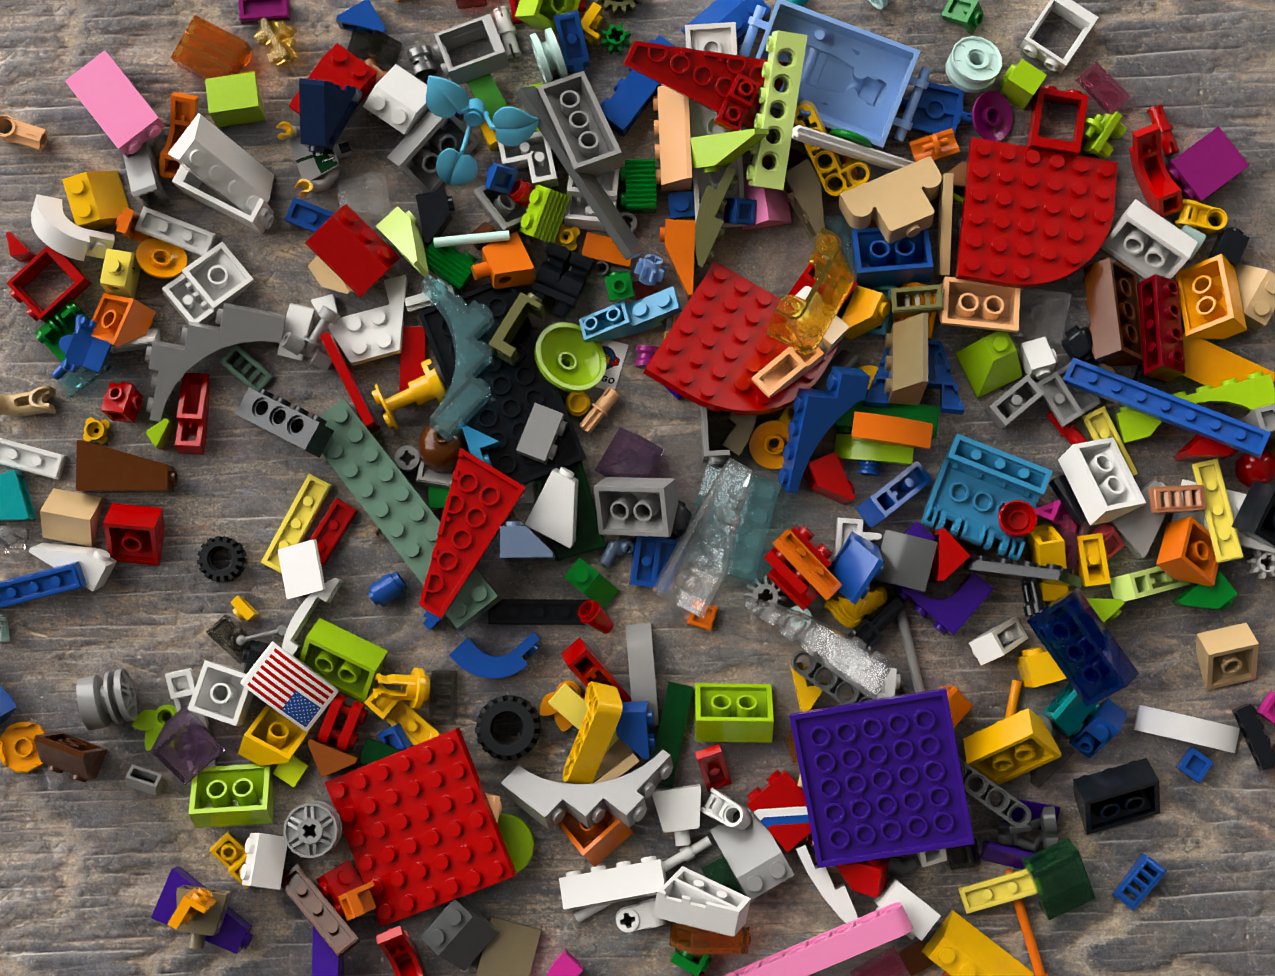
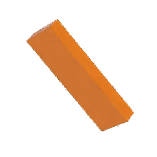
[772,529,842,601]

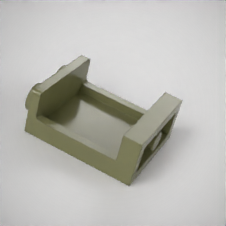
[489,292,545,366]

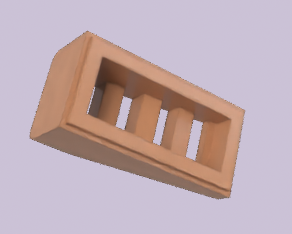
[1148,485,1206,513]

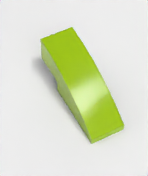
[834,434,914,466]

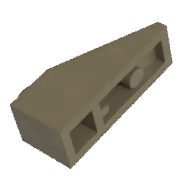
[783,159,826,242]

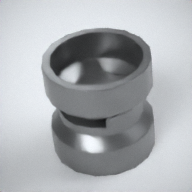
[407,45,438,79]

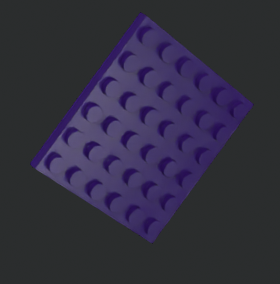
[789,688,974,868]

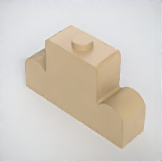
[838,156,942,244]

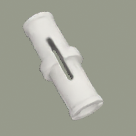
[493,6,521,59]

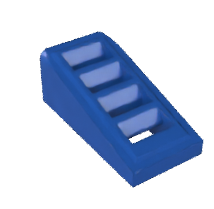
[1112,853,1167,911]

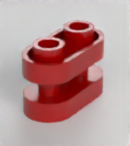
[317,693,368,752]

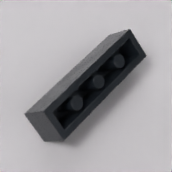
[1232,704,1275,770]

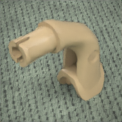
[0,386,56,417]

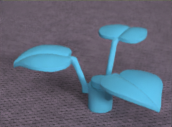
[426,76,539,186]

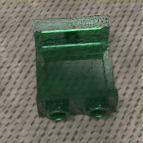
[1022,838,1095,920]

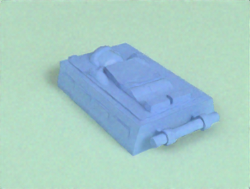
[739,0,931,148]

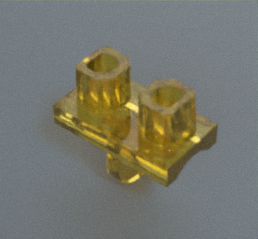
[254,17,298,65]

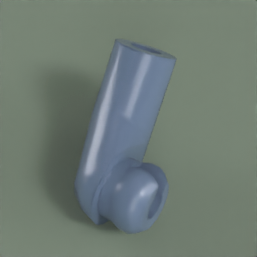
[599,538,634,567]

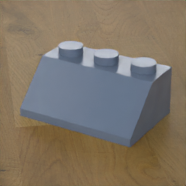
[500,521,556,562]

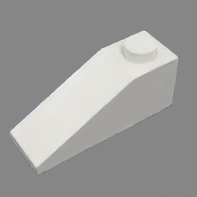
[29,543,117,592]

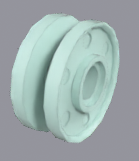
[529,27,568,83]
[946,36,1002,93]

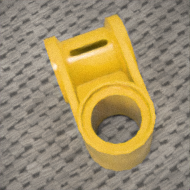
[1174,199,1228,236]

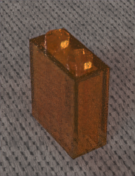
[171,15,252,80]

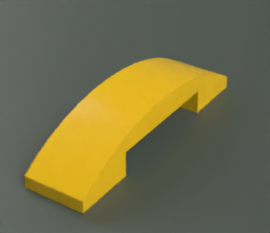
[364,684,441,745]

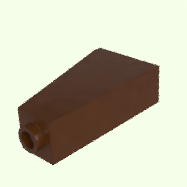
[76,440,178,493]

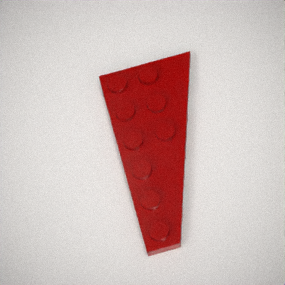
[622,41,788,129]
[419,448,526,620]

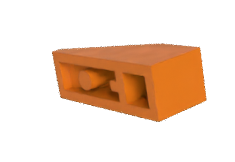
[659,219,696,299]

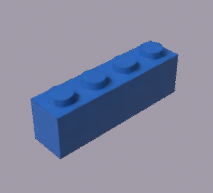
[600,35,676,137]

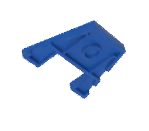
[864,340,965,415]

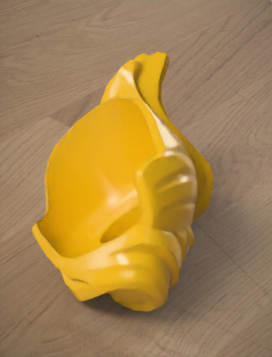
[824,584,887,628]

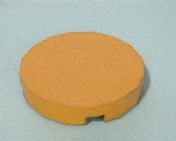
[0,721,47,773]

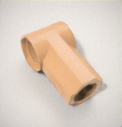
[0,115,48,151]

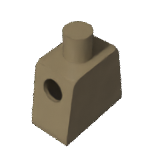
[176,885,232,949]

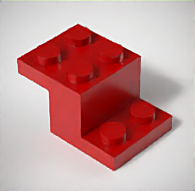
[763,525,833,595]

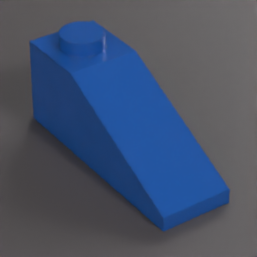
[855,460,933,528]

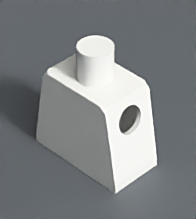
[652,784,701,846]

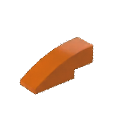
[851,412,933,450]

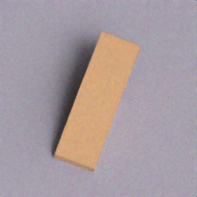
[751,335,824,398]

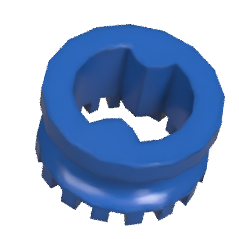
[857,460,881,476]

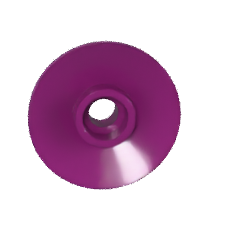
[972,91,1013,141]

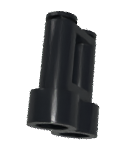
[1021,581,1048,617]

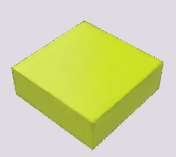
[273,755,309,787]

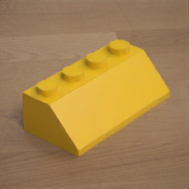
[922,910,1034,976]

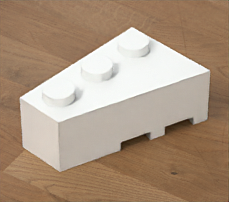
[653,866,751,937]

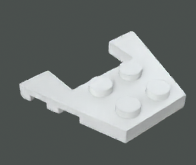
[311,275,408,366]

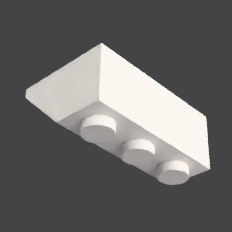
[1100,199,1198,279]
[1058,437,1146,526]

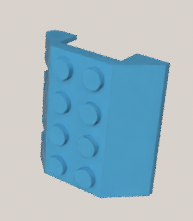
[921,433,1053,562]

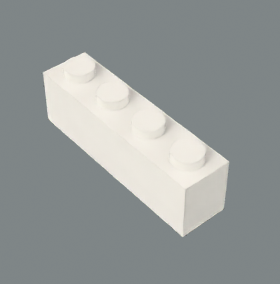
[559,856,667,912]

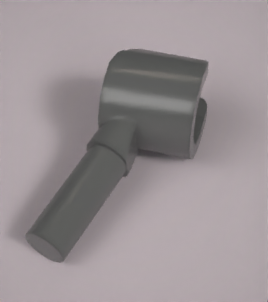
[595,261,631,278]

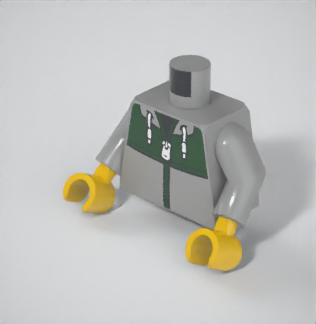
[276,121,353,198]

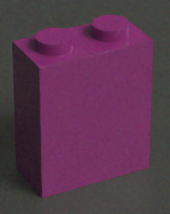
[1166,126,1249,202]

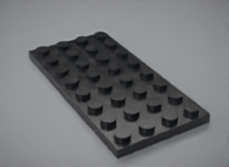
[417,283,587,485]

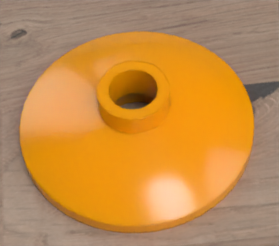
[136,238,187,279]
[749,420,789,469]

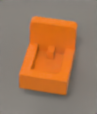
[116,207,151,243]

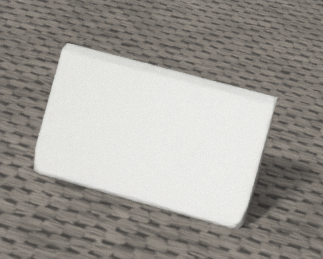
[110,328,161,353]

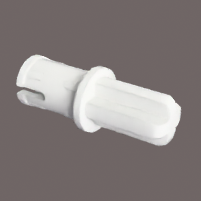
[405,284,455,312]

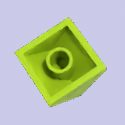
[205,71,267,128]

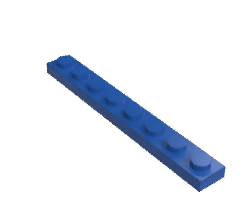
[1063,357,1271,458]

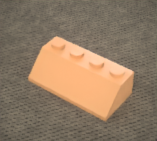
[653,86,692,192]

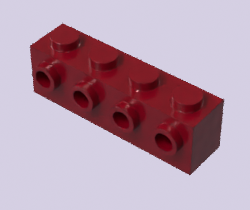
[1138,274,1185,382]

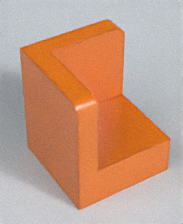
[338,881,376,921]

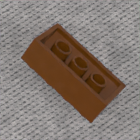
[1083,257,1143,366]

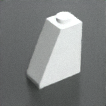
[525,467,579,548]

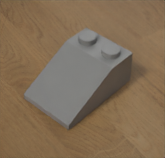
[710,807,795,900]

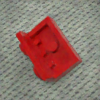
[316,860,364,922]

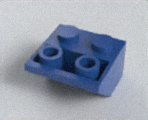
[828,531,884,605]

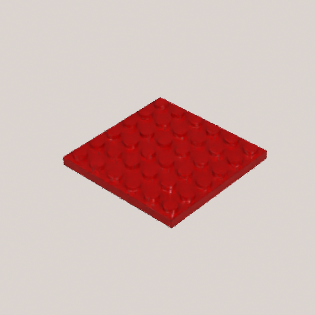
[325,728,517,927]

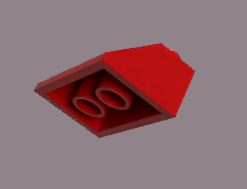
[305,204,400,297]

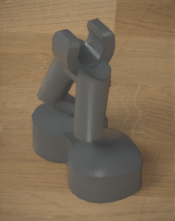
[998,806,1060,855]

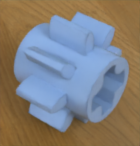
[634,254,667,286]

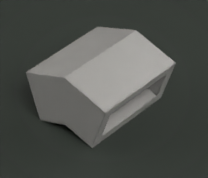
[125,764,165,796]

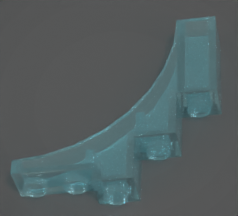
[422,274,493,442]

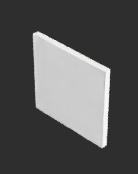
[278,539,326,599]

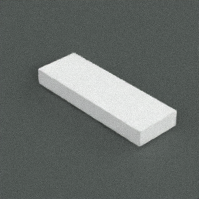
[135,206,216,256]
[0,438,67,480]

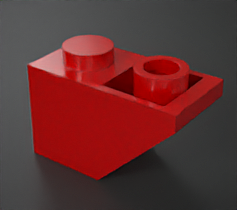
[804,452,856,505]
[836,858,890,898]

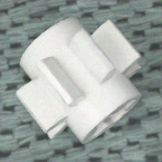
[1246,550,1275,579]

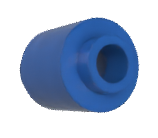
[368,571,407,607]

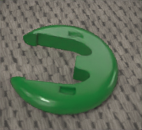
[829,129,872,148]

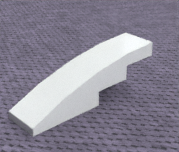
[794,843,858,923]

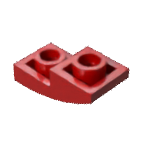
[714,73,761,132]

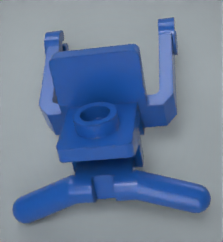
[52,314,112,380]

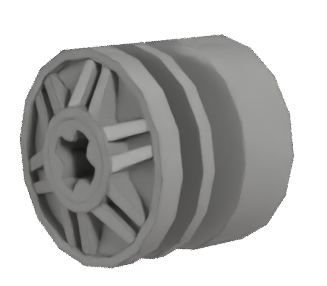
[76,668,138,731]
[283,800,343,858]

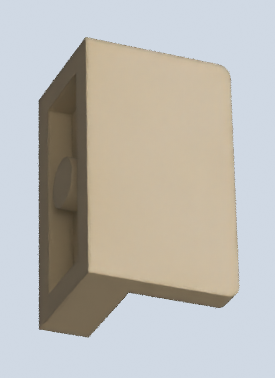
[592,739,640,784]

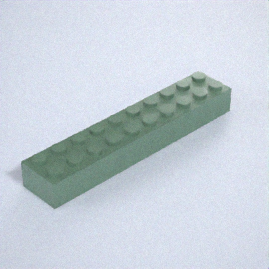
[321,399,502,631]

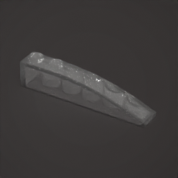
[652,458,753,618]
[745,597,891,700]

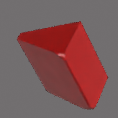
[6,232,36,262]

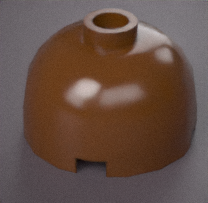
[418,420,469,473]

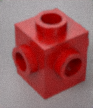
[101,381,143,423]

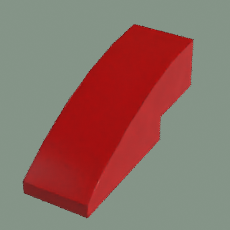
[175,373,210,455]

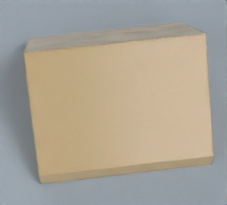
[40,488,104,547]

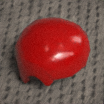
[1235,449,1275,488]
[998,500,1038,539]

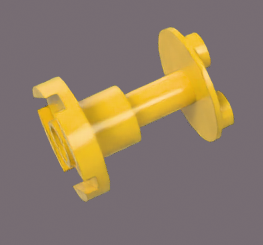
[371,359,452,430]

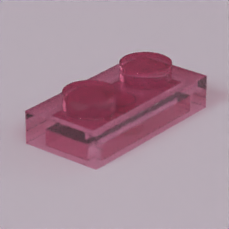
[1076,61,1131,114]
[849,946,908,976]

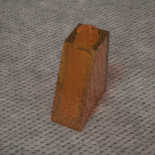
[670,922,751,954]

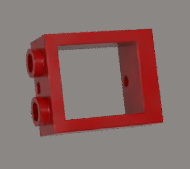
[1026,85,1089,156]
[6,246,92,323]

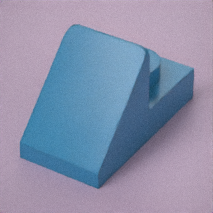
[462,426,501,466]

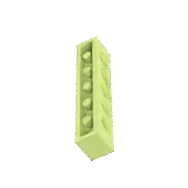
[746,30,808,190]

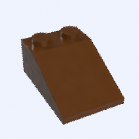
[34,732,108,782]

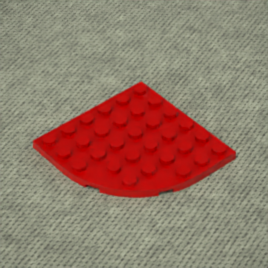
[956,137,1118,288]
[643,261,844,416]

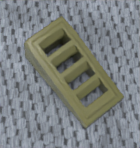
[891,284,944,318]

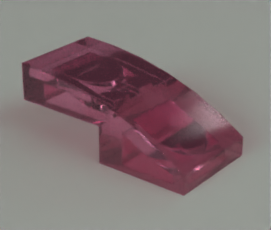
[1059,515,1078,573]

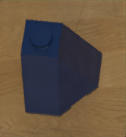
[299,78,362,153]

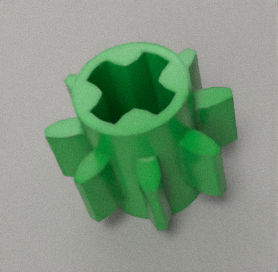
[601,23,631,55]

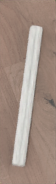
[792,125,914,171]

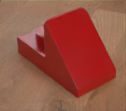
[695,744,732,792]

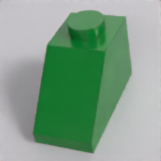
[564,557,620,610]
[1171,569,1238,611]

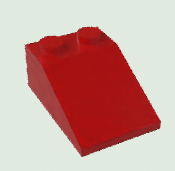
[289,43,377,115]

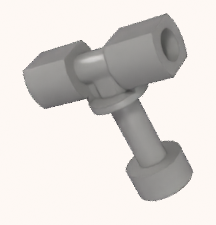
[280,305,340,372]

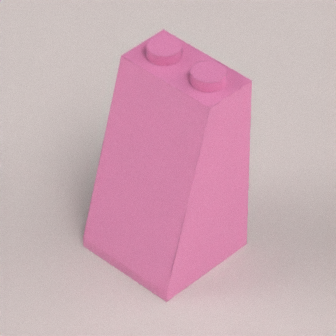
[65,51,166,157]

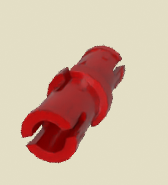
[1147,104,1180,157]

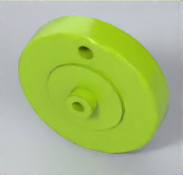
[497,813,535,873]

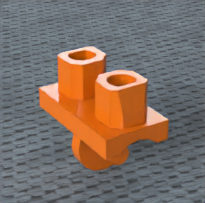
[909,128,960,162]

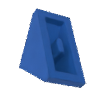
[336,0,389,40]

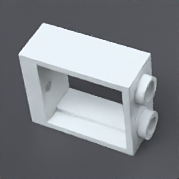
[1019,0,1099,74]

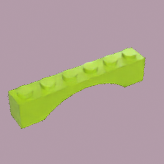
[1115,371,1275,444]

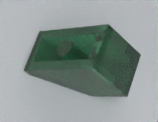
[700,853,744,895]

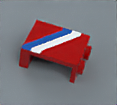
[746,770,811,853]

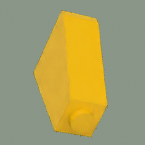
[1027,523,1069,602]

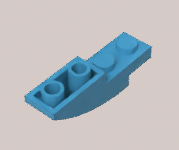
[579,286,682,342]

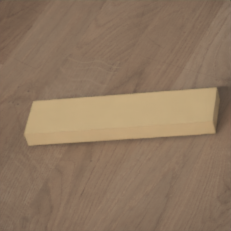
[936,173,954,276]

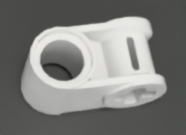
[700,788,752,830]
[615,898,667,932]

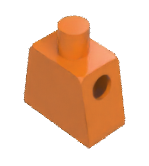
[471,232,534,289]

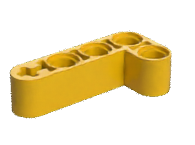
[794,100,870,196]
[563,681,623,784]

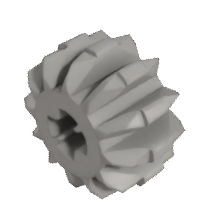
[743,575,787,619]

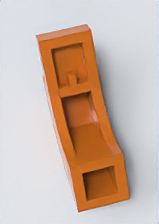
[159,92,199,179]

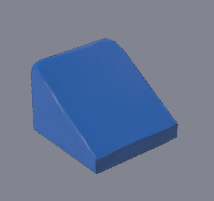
[724,198,756,225]

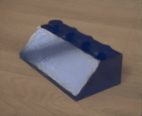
[1026,587,1139,707]

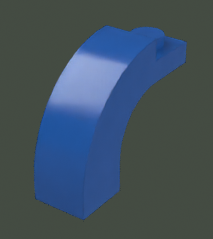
[449,632,541,679]

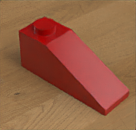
[561,637,631,702]

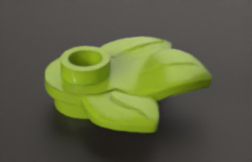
[132,704,182,751]

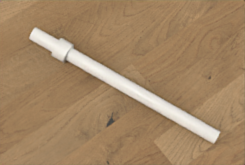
[574,836,712,923]

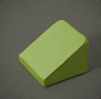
[146,418,175,450]

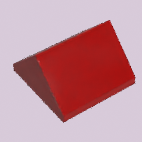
[931,529,970,583]

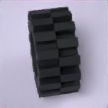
[197,536,247,582]

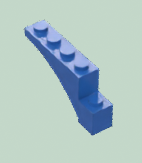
[778,366,870,493]

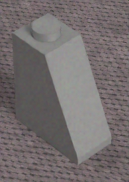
[123,141,170,208]
[1106,480,1173,559]

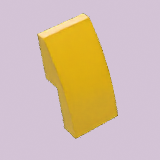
[210,830,249,889]

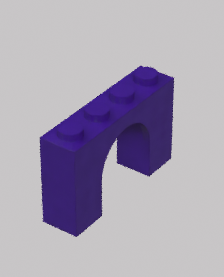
[883,521,994,635]

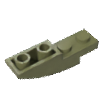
[695,166,738,268]

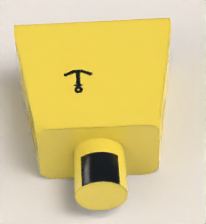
[100,248,141,299]

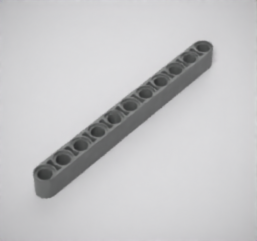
[791,651,1031,827]

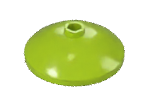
[534,322,606,392]

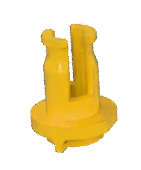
[373,667,430,709]

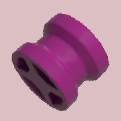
[634,345,659,369]

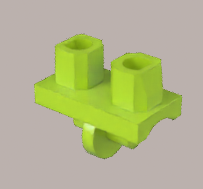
[1081,111,1127,159]

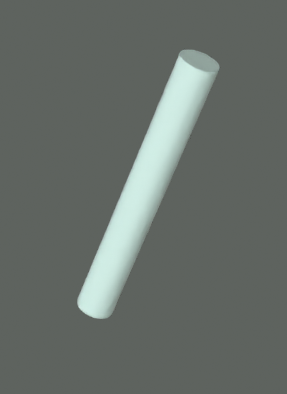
[433,230,510,248]

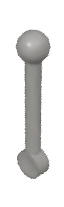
[236,625,287,645]

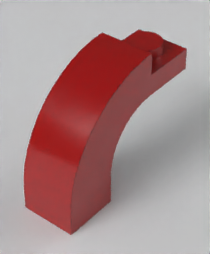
[1129,123,1183,217]
[376,926,427,976]

